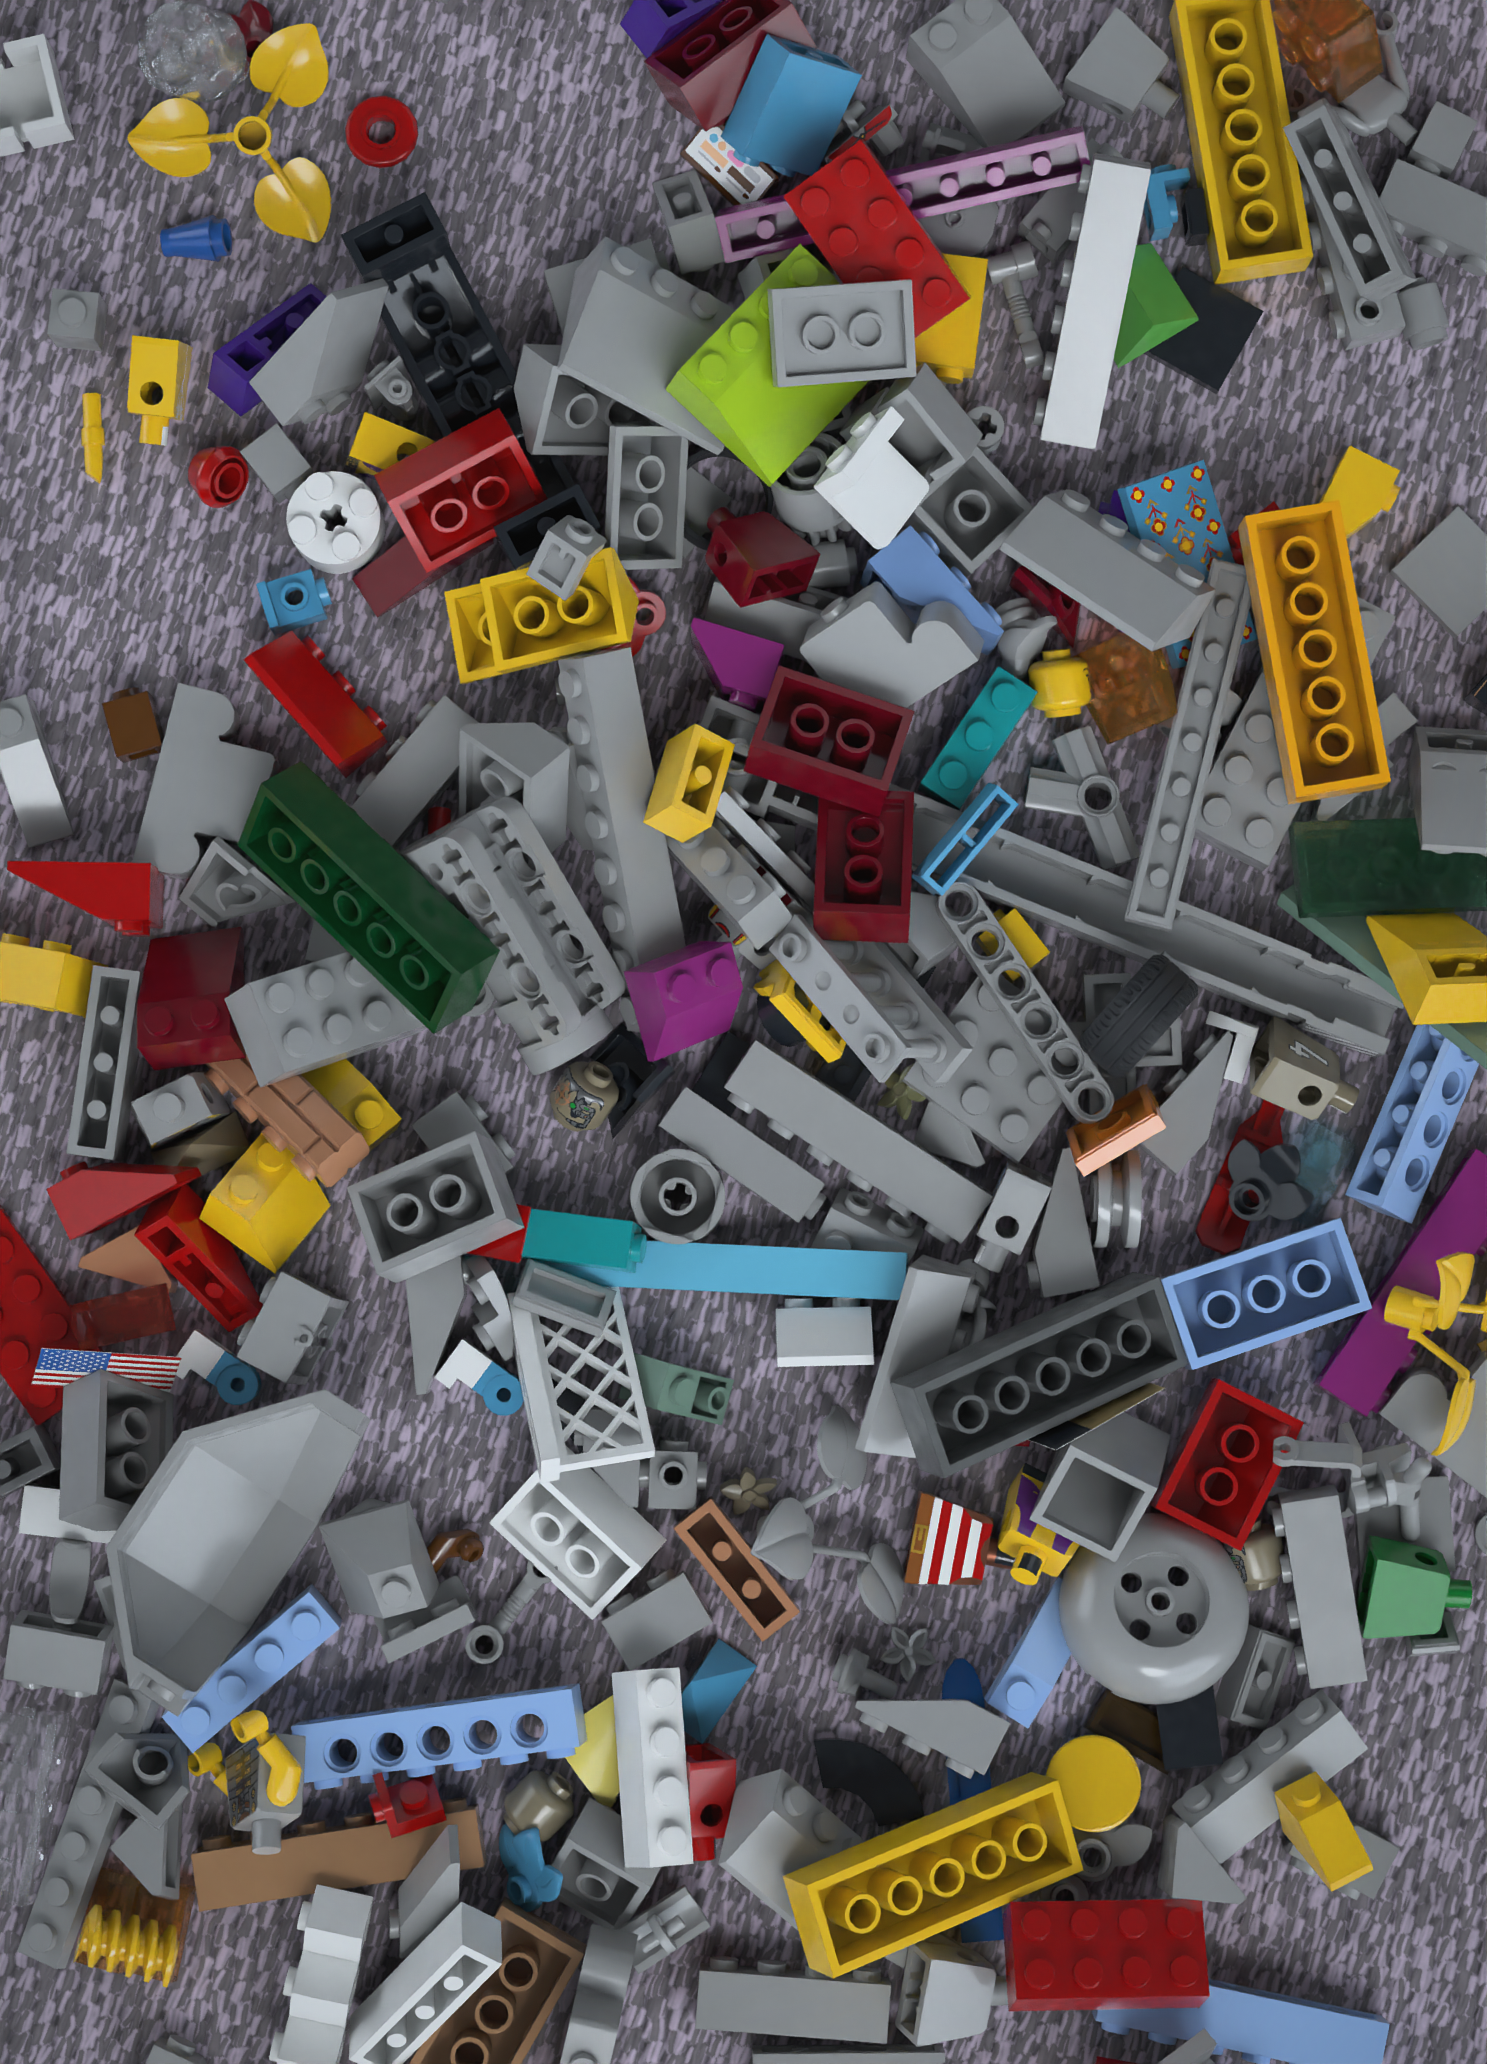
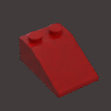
[7,861,164,937]

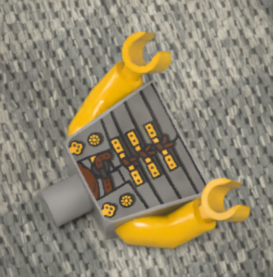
[188,1710,306,1855]

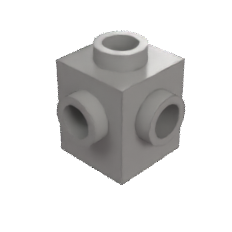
[639,1440,707,1510]

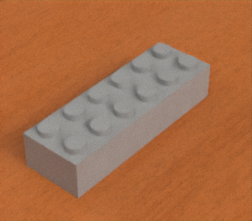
[1194,597,1396,872]

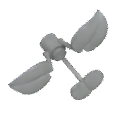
[750,1405,904,1624]

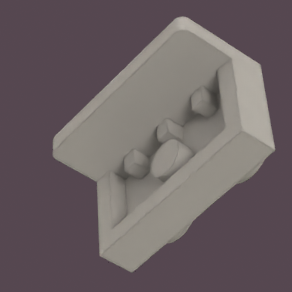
[810,1188,924,1264]

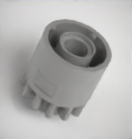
[770,432,852,546]

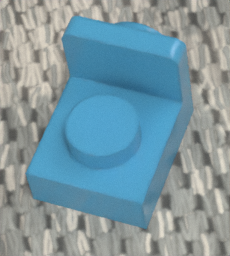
[1143,164,1191,241]

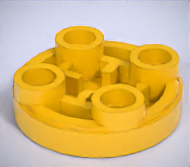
[1046,1735,1142,1833]

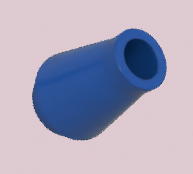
[160,215,232,262]

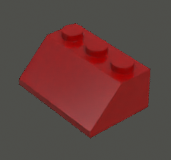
[374,408,547,573]
[243,631,388,778]
[1149,1378,1304,1551]

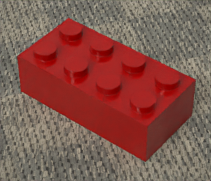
[783,139,971,338]
[1002,1899,1210,2011]

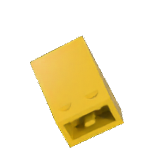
[1366,913,1487,1025]

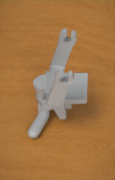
[1267,1422,1432,1542]

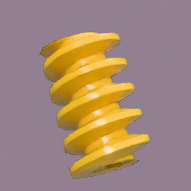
[73,1904,180,1988]

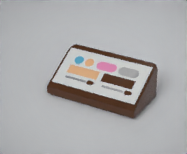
[680,124,779,206]

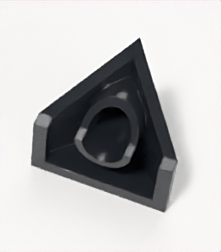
[590,1023,675,1139]

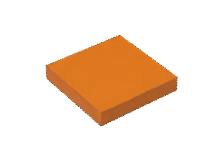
[1066,1084,1166,1177]

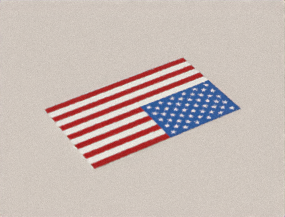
[31,1348,182,1393]

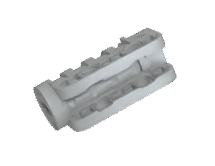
[398,796,625,1075]

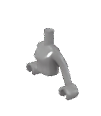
[1288,11,1419,146]

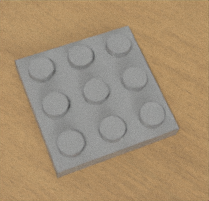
[902,976,1093,1164]

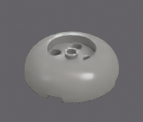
[1059,1512,1249,1704]

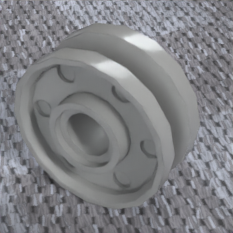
[1090,1150,1142,1248]

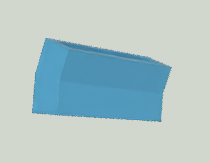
[912,783,1019,896]

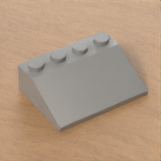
[557,236,736,456]

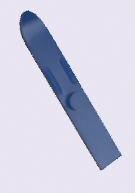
[942,1658,1004,1943]

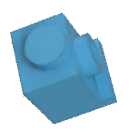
[256,569,332,635]

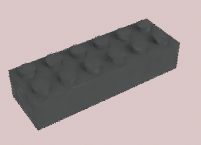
[890,1272,1189,1478]

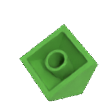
[1113,243,1199,369]

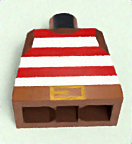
[903,1491,1015,1585]

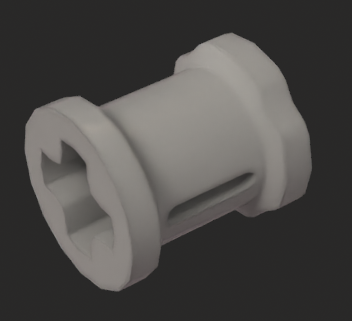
[967,406,1004,456]

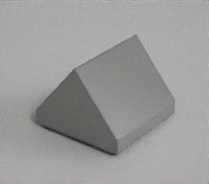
[1405,1611,1460,1657]

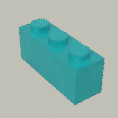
[918,666,1037,811]

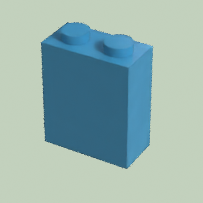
[720,34,862,177]

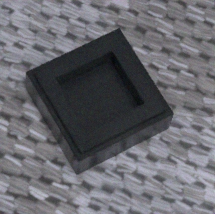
[1180,188,1209,247]

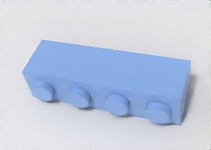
[162,1584,342,1753]

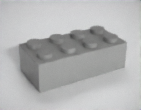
[224,951,427,1088]

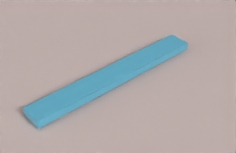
[535,1241,908,1300]

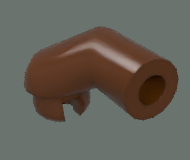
[426,1528,484,1574]

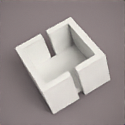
[0,34,74,157]

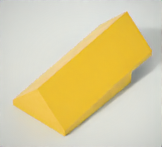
[444,547,639,684]

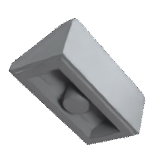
[1215,1624,1296,1730]

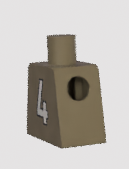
[1250,1016,1359,1120]

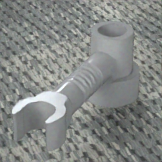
[985,240,1044,369]
[465,1560,558,1664]

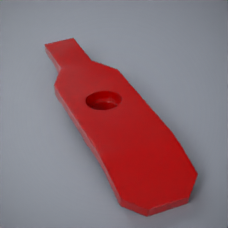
[1195,1099,1285,1255]

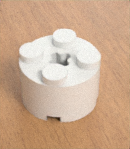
[286,471,385,574]

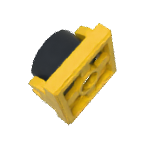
[754,959,846,1063]

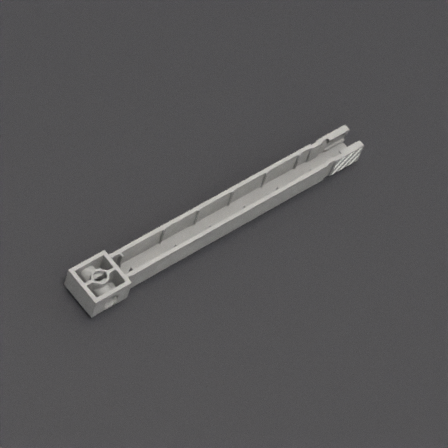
[699,695,1404,1058]

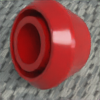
[188,446,249,508]

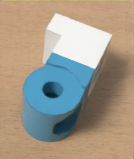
[176,1329,261,1405]
[434,1338,524,1416]

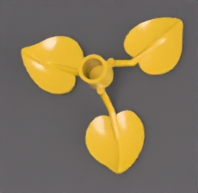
[127,23,331,243]
[1384,1252,1487,1456]

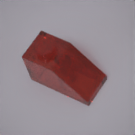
[70,1283,176,1351]

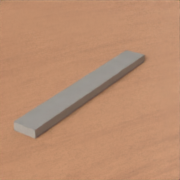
[1124,558,1251,932]

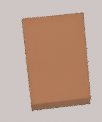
[78,1226,178,1293]

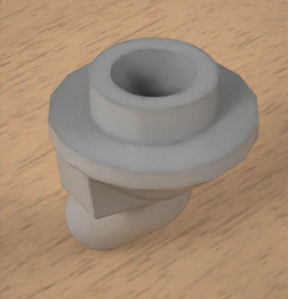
[832,1648,897,1699]

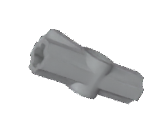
[1024,726,1140,871]

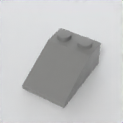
[906,0,1066,148]
[249,278,389,426]

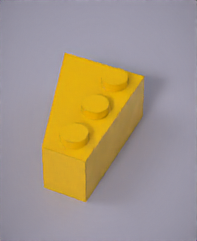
[0,933,108,1018]

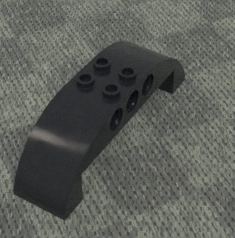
[341,192,601,571]

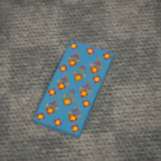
[1117,460,1258,669]

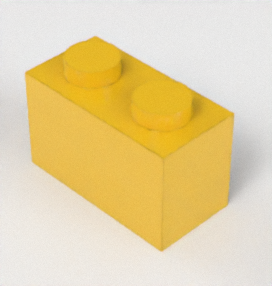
[643,723,735,843]

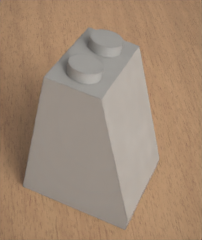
[1029,1412,1171,1563]

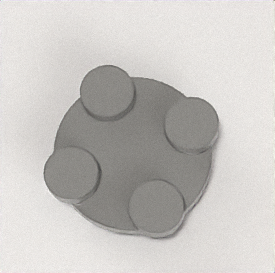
[919,202,998,258]

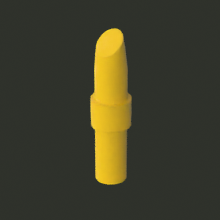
[81,393,105,484]

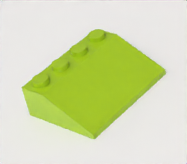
[665,244,870,487]

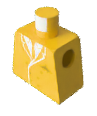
[127,335,193,446]

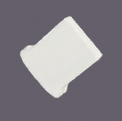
[1206,1010,1259,1084]

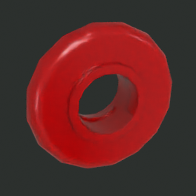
[345,96,419,168]

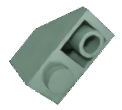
[618,1352,734,1425]

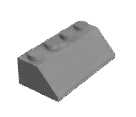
[999,489,1216,651]
[855,1255,981,1458]

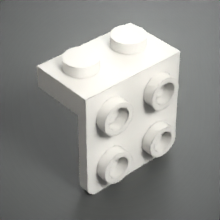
[813,406,929,549]

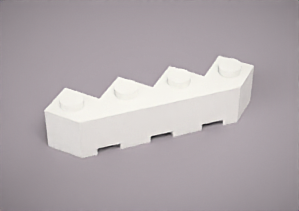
[269,1885,373,2064]

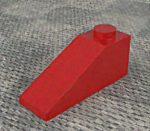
[46,1161,202,1240]
[134,1184,263,1332]

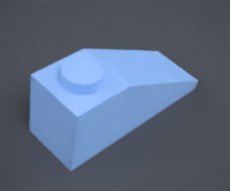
[984,1577,1071,1728]

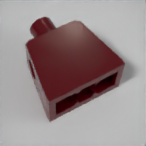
[705,507,821,608]

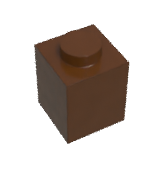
[102,687,164,763]

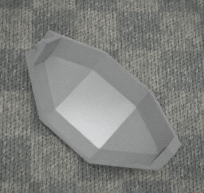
[106,1389,370,1717]

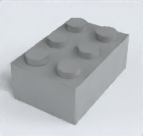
[347,1131,525,1283]

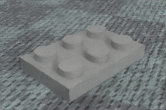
[767,279,917,387]

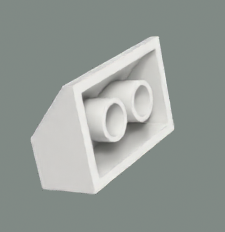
[489,1446,667,1620]

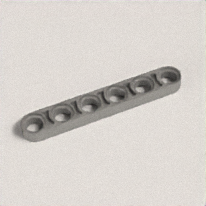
[936,882,1114,1124]

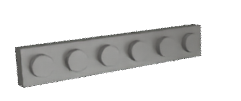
[17,1679,159,1969]

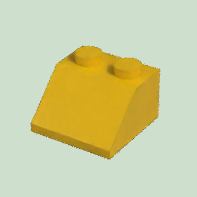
[199,1133,331,1274]

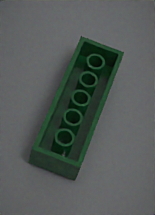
[237,761,500,1034]

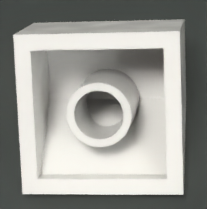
[775,1298,874,1367]

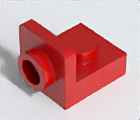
[368,1772,447,1839]

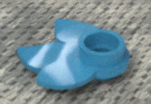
[499,1824,563,1912]

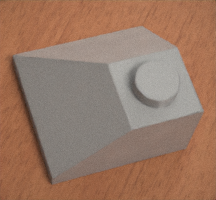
[319,1499,440,1619]

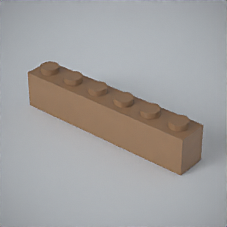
[191,1798,487,1912]

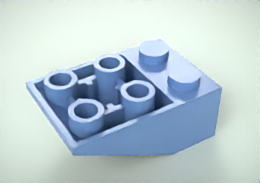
[859,525,1004,655]

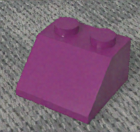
[691,617,784,713]
[623,941,743,1062]

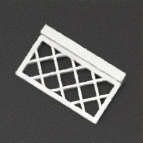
[507,1287,655,1483]

